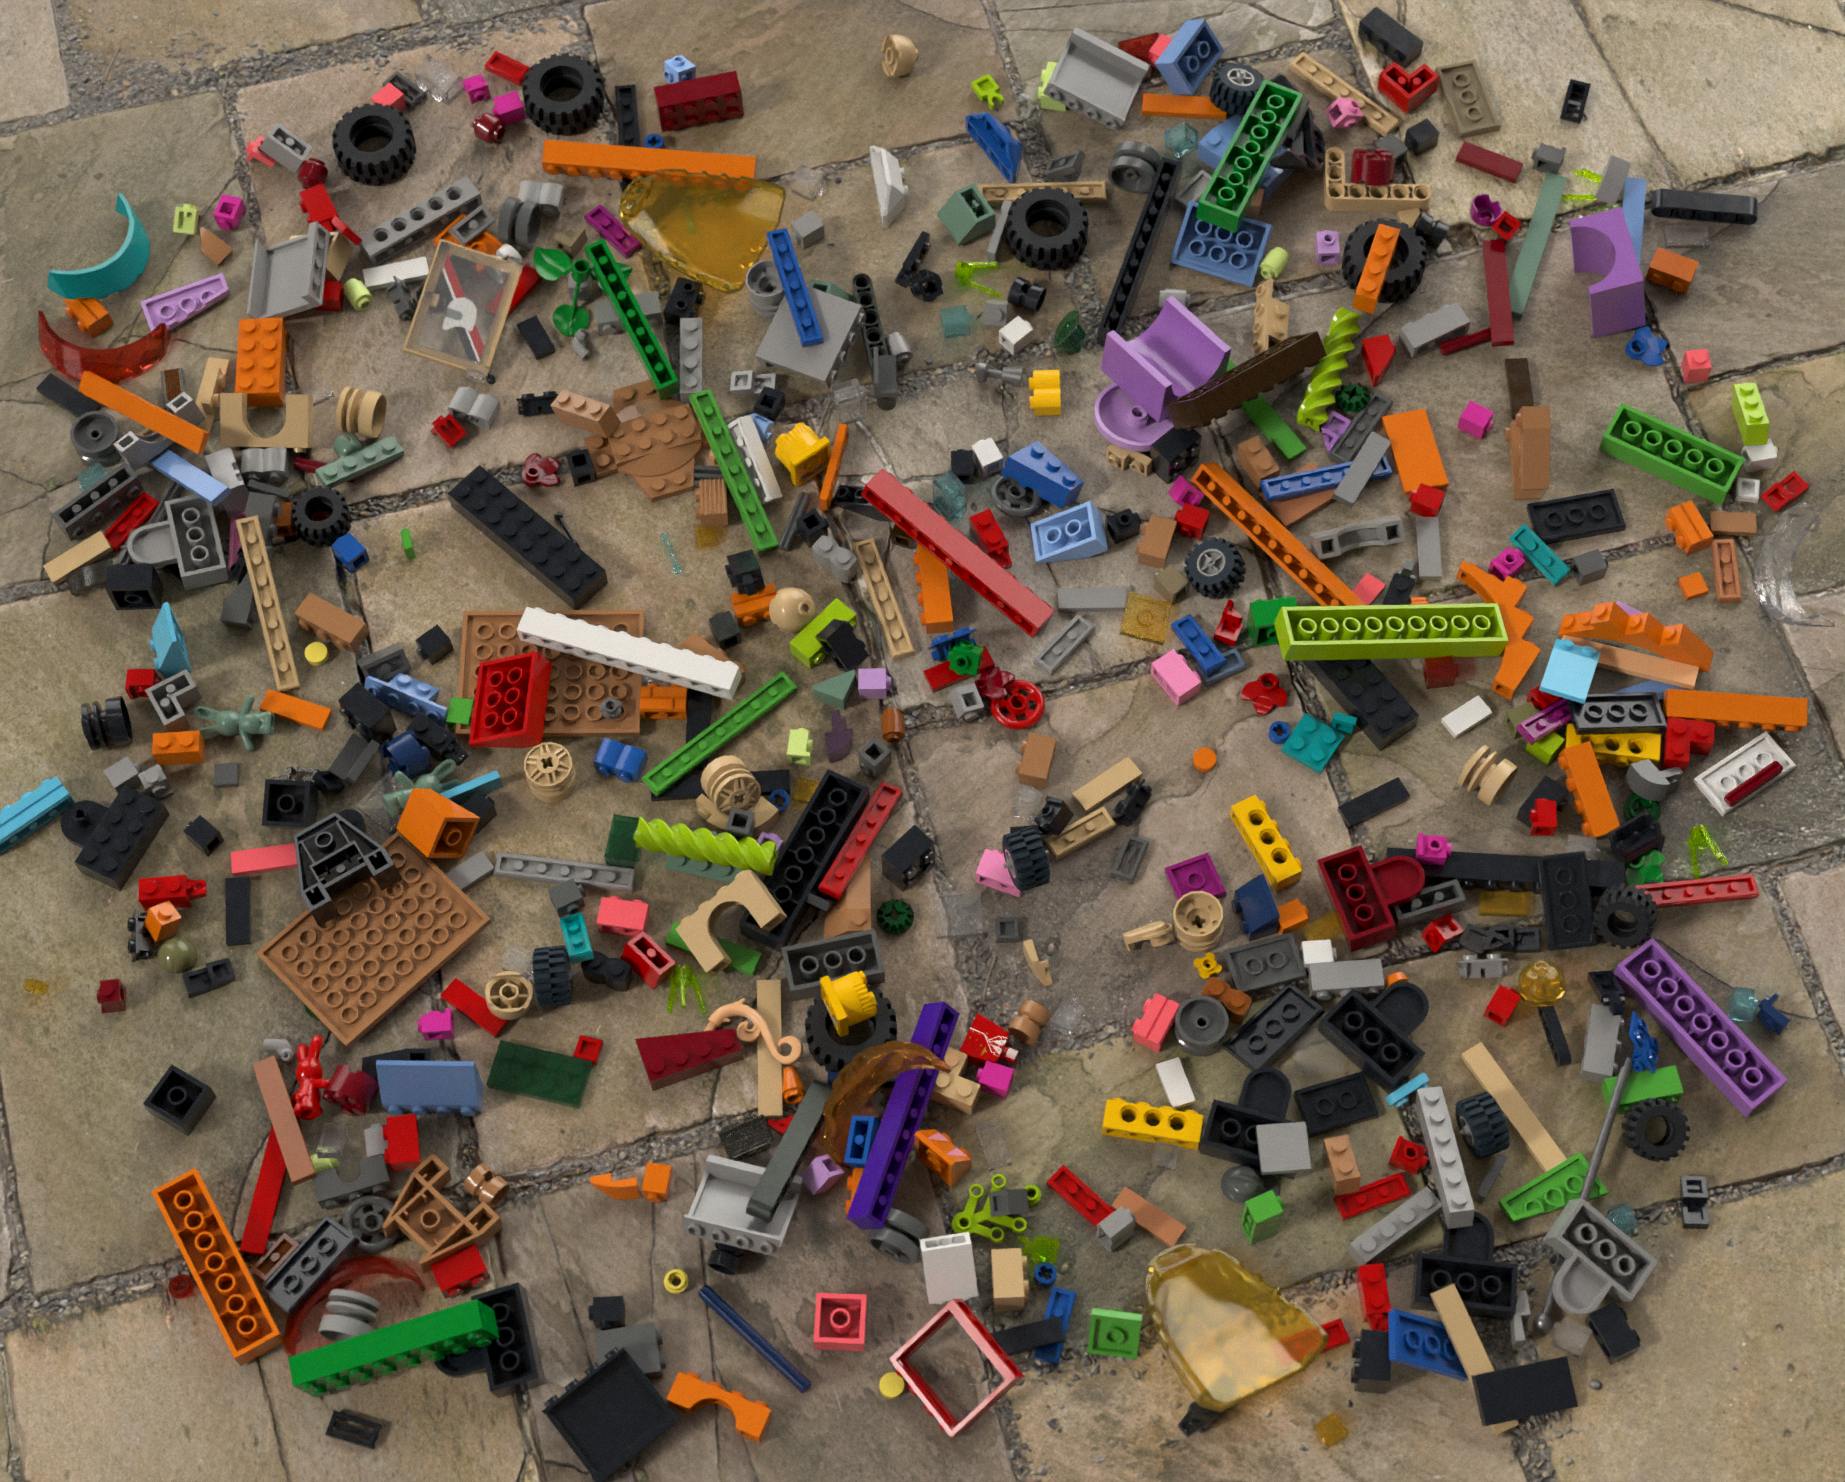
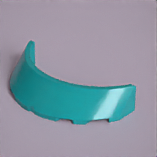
[47,193,150,300]

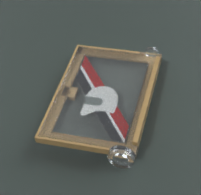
[403,239,523,385]

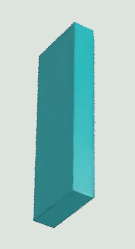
[1508,523,1572,587]
[559,912,594,965]

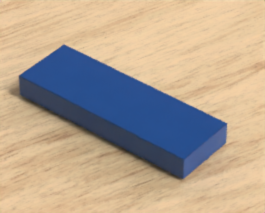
[1171,614,1227,675]
[1034,1286,1077,1365]

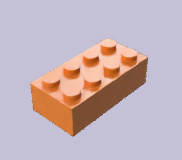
[235,318,288,407]

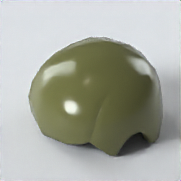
[158,938,198,973]

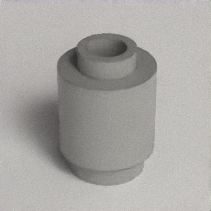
[1159,288,1190,308]
[885,332,913,366]

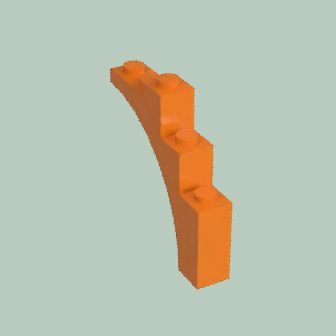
[1456,561,1541,701]
[1558,601,1714,673]

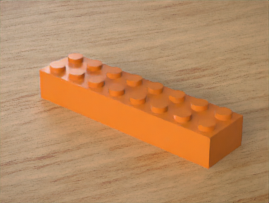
[151,1168,286,1366]

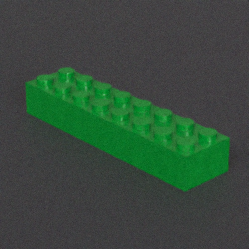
[1196,79,1304,233]
[288,1299,499,1398]

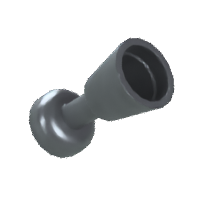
[977,361,1023,388]

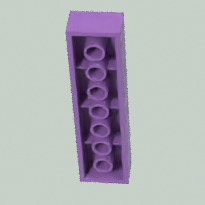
[1613,938,1788,1118]

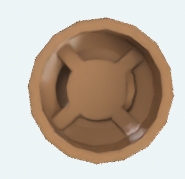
[1008,1000,1051,1045]
[463,1163,510,1209]

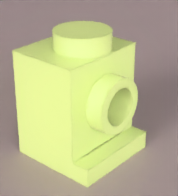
[787,728,813,766]

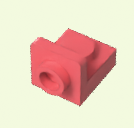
[245,136,276,167]

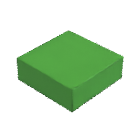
[400,528,416,560]

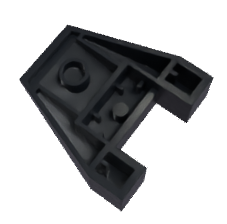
[294,812,402,926]

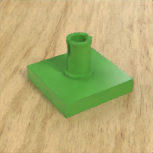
[1087,1308,1142,1360]

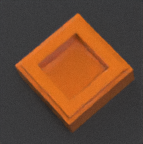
[1678,572,1709,601]

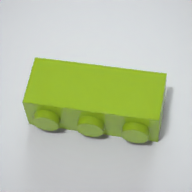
[1731,382,1770,446]
[789,598,857,669]

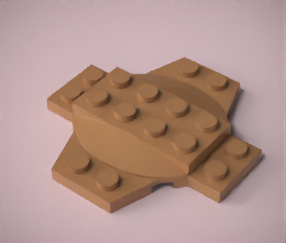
[584,380,710,503]

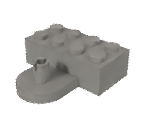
[127,495,229,590]
[1543,1198,1658,1315]

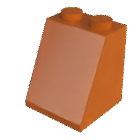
[396,788,480,858]

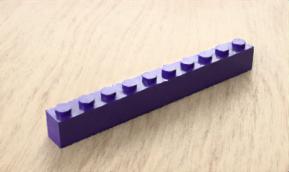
[846,1001,960,1230]

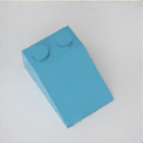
[150,602,191,679]
[1539,639,1601,704]

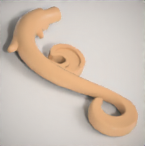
[704,998,803,1065]

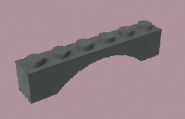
[220,492,282,630]

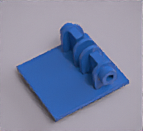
[927,627,976,662]
[1629,1011,1659,1074]

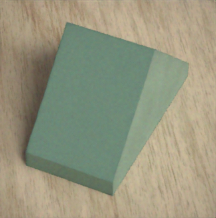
[812,669,856,710]

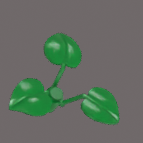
[534,247,632,337]

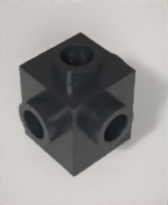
[910,269,944,302]

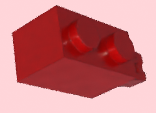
[298,183,339,232]
[970,509,1012,570]
[138,875,207,911]
[1356,1263,1391,1331]

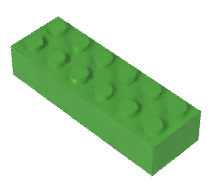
[1599,403,1745,506]

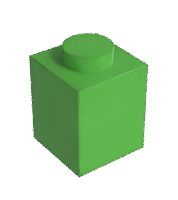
[446,697,474,733]

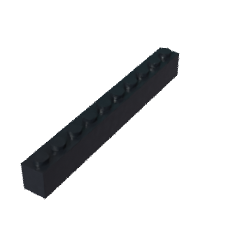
[1097,157,1182,346]
[1385,847,1625,897]

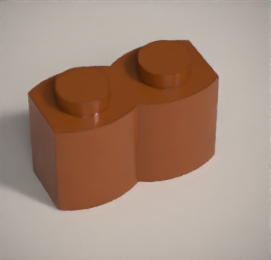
[1201,977,1252,1025]

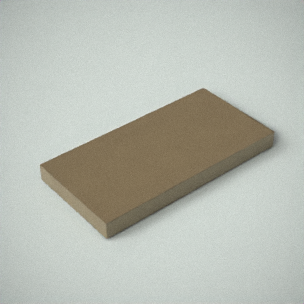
[1434,59,1501,139]

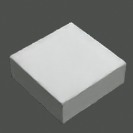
[1735,477,1760,503]

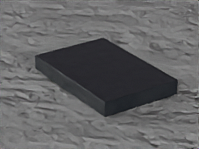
[1293,1071,1379,1138]

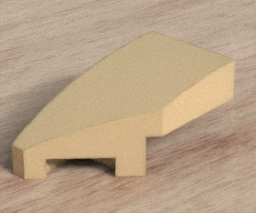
[1023,939,1053,987]

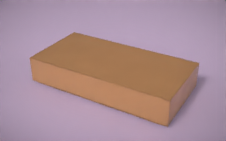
[1709,511,1757,537]

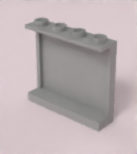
[1043,27,1150,132]
[247,221,330,319]
[755,286,866,390]
[682,1154,803,1257]

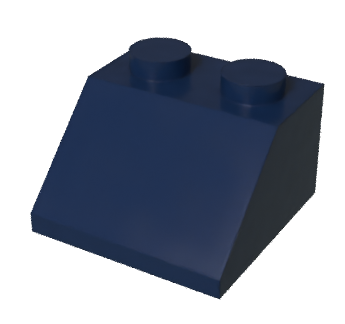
[1231,874,1280,942]

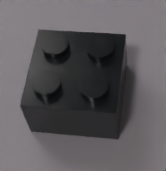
[1150,427,1202,484]
[106,562,163,610]
[338,682,397,745]
[262,779,319,830]
[881,824,935,892]
[143,1064,217,1136]
[1350,1329,1391,1394]

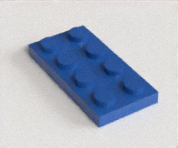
[1388,1309,1469,1381]

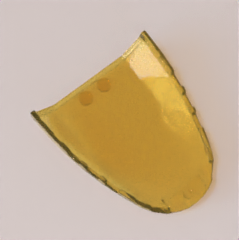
[619,169,786,295]
[1145,1243,1328,1412]

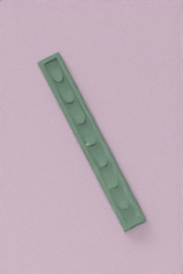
[1509,172,1567,318]

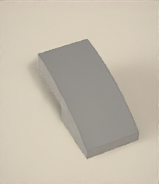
[1594,154,1631,205]
[730,370,779,397]
[1510,1290,1531,1348]

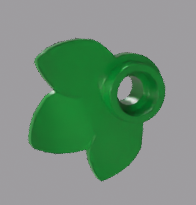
[1623,849,1666,886]

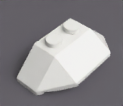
[870,146,909,228]

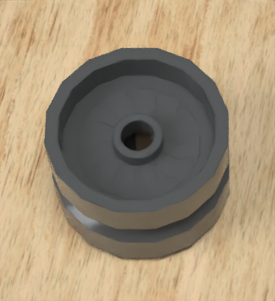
[1108,141,1160,193]
[498,196,541,249]
[70,411,123,468]
[1174,996,1228,1057]
[867,1208,930,1265]

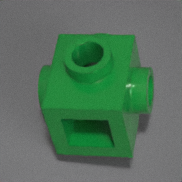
[947,640,984,676]

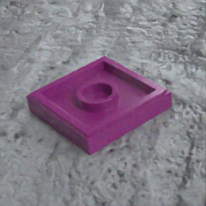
[1164,853,1226,901]

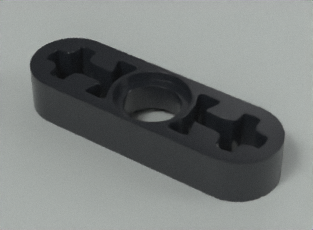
[1537,999,1572,1067]

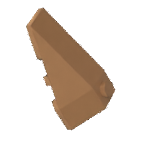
[824,852,872,939]

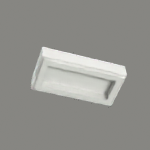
[1441,695,1493,739]
[1156,1057,1196,1110]

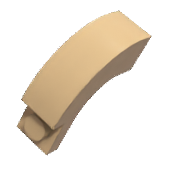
[696,794,780,838]

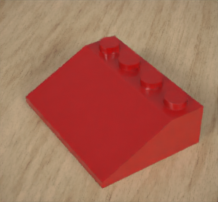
[469,651,552,749]

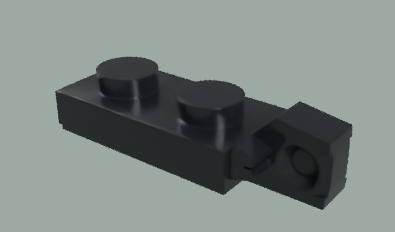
[895,231,931,288]
[1382,560,1416,605]
[1587,970,1625,1016]

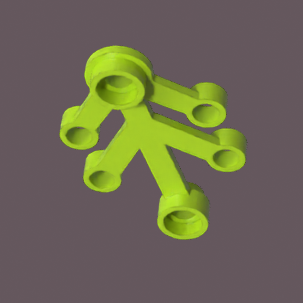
[952,1174,1041,1244]

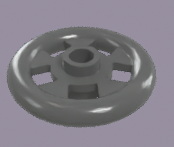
[990,476,1042,517]
[342,1195,401,1253]

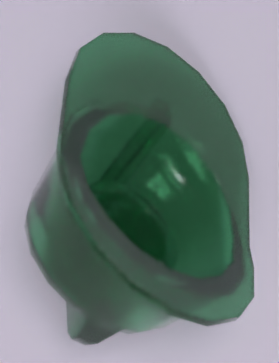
[1053,310,1086,353]

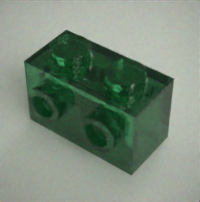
[604,814,642,869]

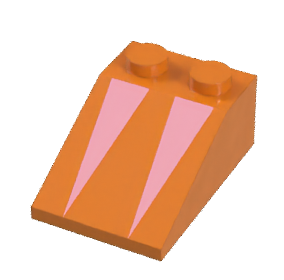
[914,1129,972,1188]

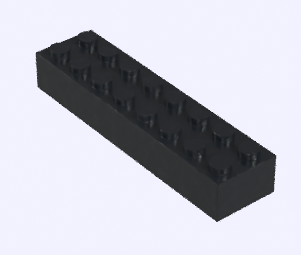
[447,465,608,610]
[739,769,870,953]

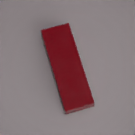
[1455,141,1524,184]

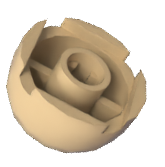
[882,34,919,77]
[769,587,815,633]
[485,971,533,1020]

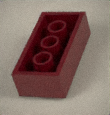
[653,71,744,132]

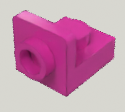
[462,73,491,104]

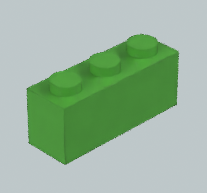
[1601,1065,1684,1115]
[1240,1190,1285,1245]

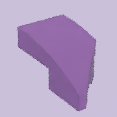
[1321,410,1352,453]

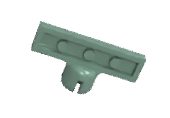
[315,432,404,488]
[665,831,760,883]

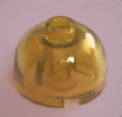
[1518,961,1566,1007]

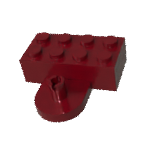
[1317,845,1425,952]

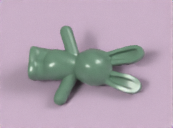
[194,695,275,752]
[382,759,464,818]

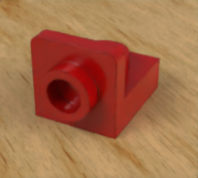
[430,413,467,448]
[1421,914,1464,952]

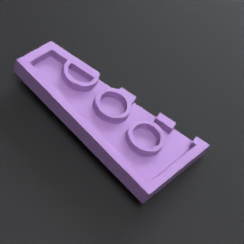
[140,273,230,340]

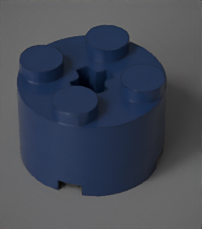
[381,730,432,782]

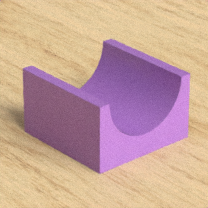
[1569,207,1646,338]
[1101,296,1231,423]

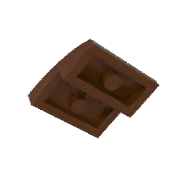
[250,1233,300,1283]

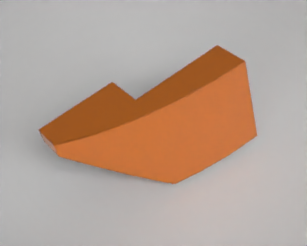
[590,1173,640,1200]

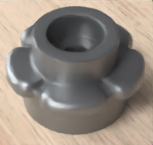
[600,698,622,720]

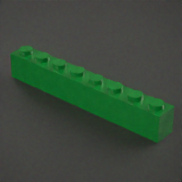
[584,238,680,400]

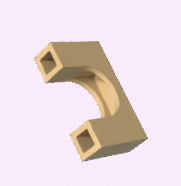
[220,393,313,452]
[676,869,787,976]

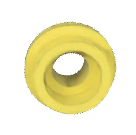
[664,1269,689,1294]

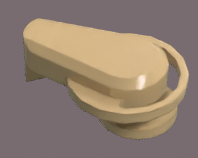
[1123,921,1174,951]

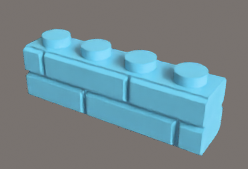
[0,776,75,854]

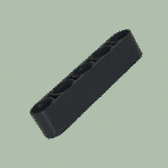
[1651,189,1758,225]

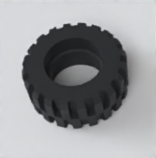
[522,53,605,136]
[332,103,416,186]
[1007,186,1088,271]
[1342,218,1427,303]
[805,984,897,1072]

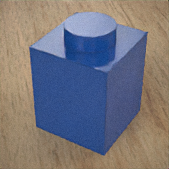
[332,532,370,573]

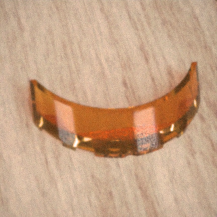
[822,1041,952,1169]

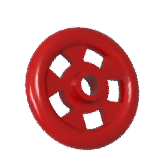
[990,679,1045,730]

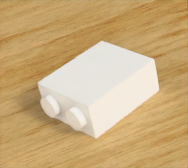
[920,1232,978,1304]

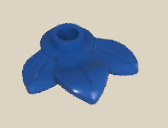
[1625,327,1668,366]

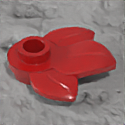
[1241,673,1287,716]

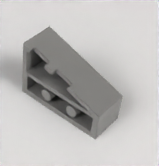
[204,447,249,518]

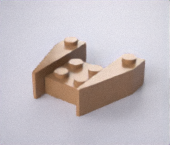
[1504,406,1551,499]
[382,1153,503,1274]

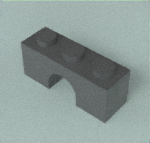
[312,1154,393,1210]

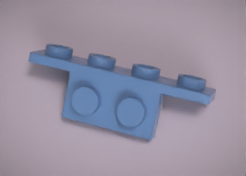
[364,673,448,728]

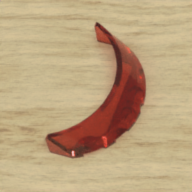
[38,310,170,384]
[284,1256,427,1357]

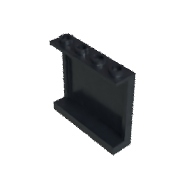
[542,1346,679,1482]

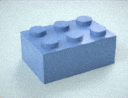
[1155,19,1224,95]

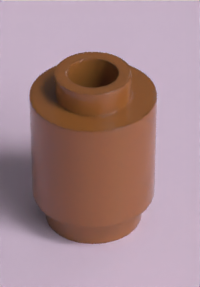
[881,708,905,744]

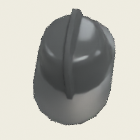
[1221,1166,1279,1205]

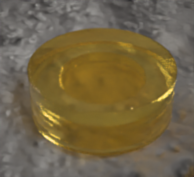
[23,978,48,995]

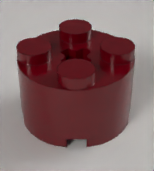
[1350,148,1395,186]
[322,1065,380,1117]

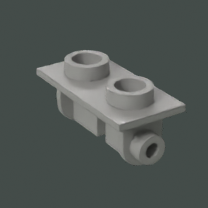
[1456,954,1508,979]

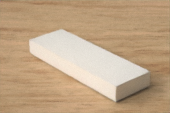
[363,256,429,291]

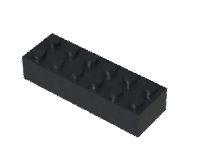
[1301,659,1419,751]

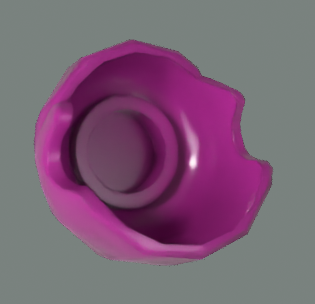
[1470,194,1503,227]

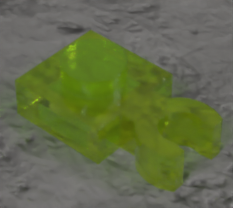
[1017,1235,1060,1266]

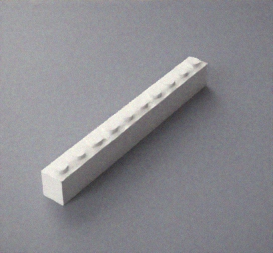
[517,607,742,700]

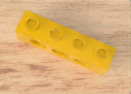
[1563,723,1661,768]
[1229,794,1303,892]
[1102,1098,1203,1150]

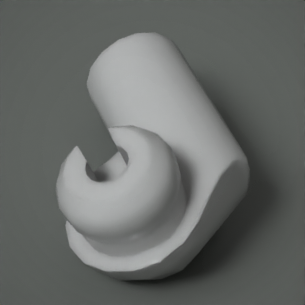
[572,328,591,361]
[263,1039,295,1061]

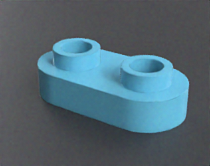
[1385,1072,1430,1108]

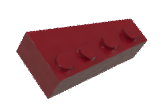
[635,1028,744,1091]

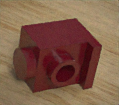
[97,979,126,1014]

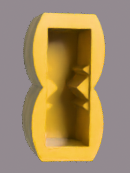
[1029,370,1061,416]

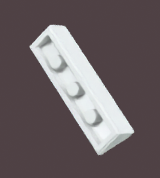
[727,415,782,506]

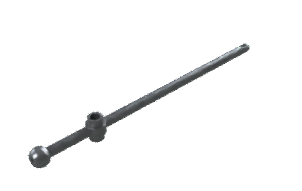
[1534,1056,1633,1332]

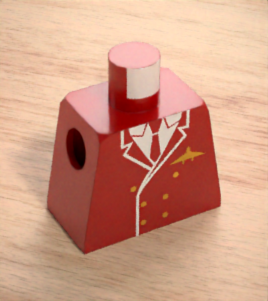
[959,1013,1019,1067]

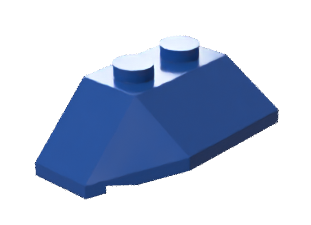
[965,112,1023,184]

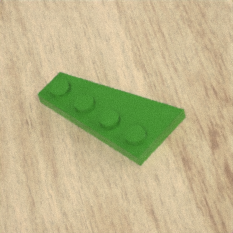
[1498,1152,1609,1224]

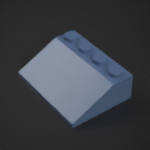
[1197,115,1295,202]
[1170,200,1274,287]
[376,1060,484,1116]

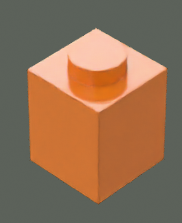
[1277,898,1310,935]
[144,901,182,942]
[641,1162,673,1203]

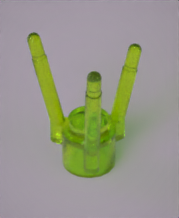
[1562,168,1603,199]
[955,261,1002,297]
[1687,824,1729,879]
[667,964,706,1015]

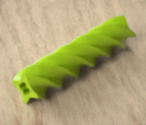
[1297,307,1363,432]
[633,816,778,876]

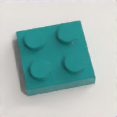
[1281,713,1345,774]

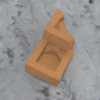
[199,227,233,267]

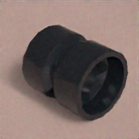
[1412,211,1449,250]
[1007,277,1047,314]
[707,1242,746,1276]

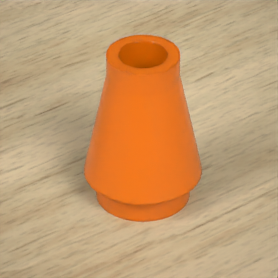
[782,1066,806,1104]

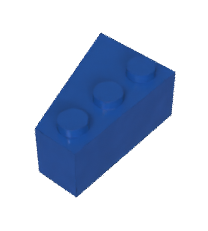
[1001,441,1084,509]

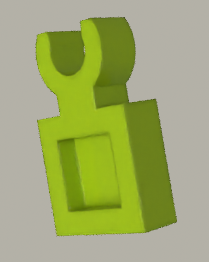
[971,74,1004,111]

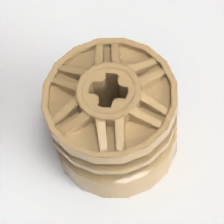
[336,386,387,439]
[524,742,576,803]
[1457,745,1519,807]
[701,755,761,818]
[1173,891,1224,953]

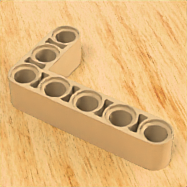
[1323,147,1431,213]

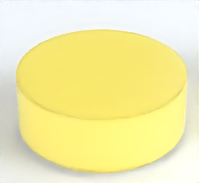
[305,642,329,666]
[879,1372,905,1399]

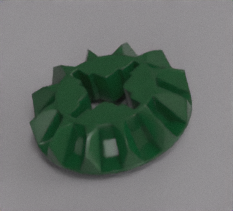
[1335,382,1371,412]
[1623,793,1661,822]
[876,898,914,935]

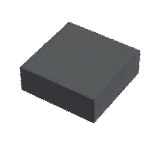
[214,762,239,788]
[995,917,1020,943]

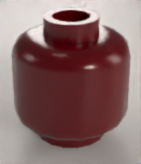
[473,113,505,144]
[297,158,328,189]

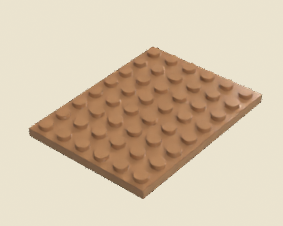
[455,610,645,738]
[256,831,492,1049]

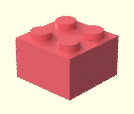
[814,1293,868,1352]

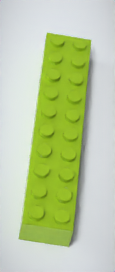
[1274,603,1508,661]

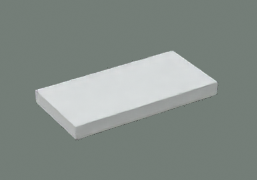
[1693,731,1796,817]

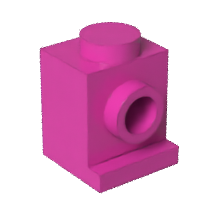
[213,194,246,230]
[1488,547,1525,582]
[1416,833,1451,865]
[418,1008,454,1041]

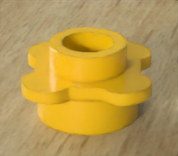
[1193,952,1222,979]

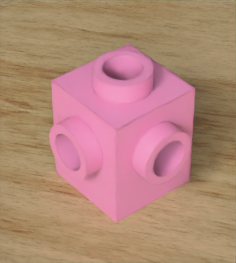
[1325,98,1363,130]

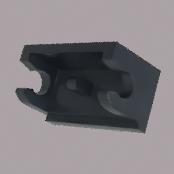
[1608,811,1665,863]

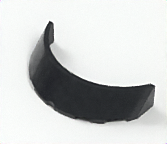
[1270,73,1326,169]

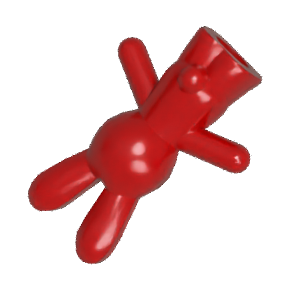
[291,1035,330,1121]

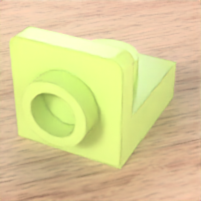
[173,204,202,236]

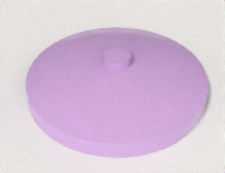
[1094,383,1174,452]

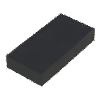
[517,315,556,360]

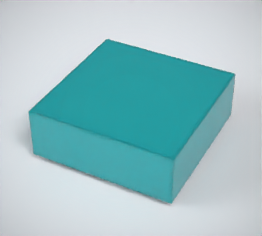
[1331,712,1357,735]

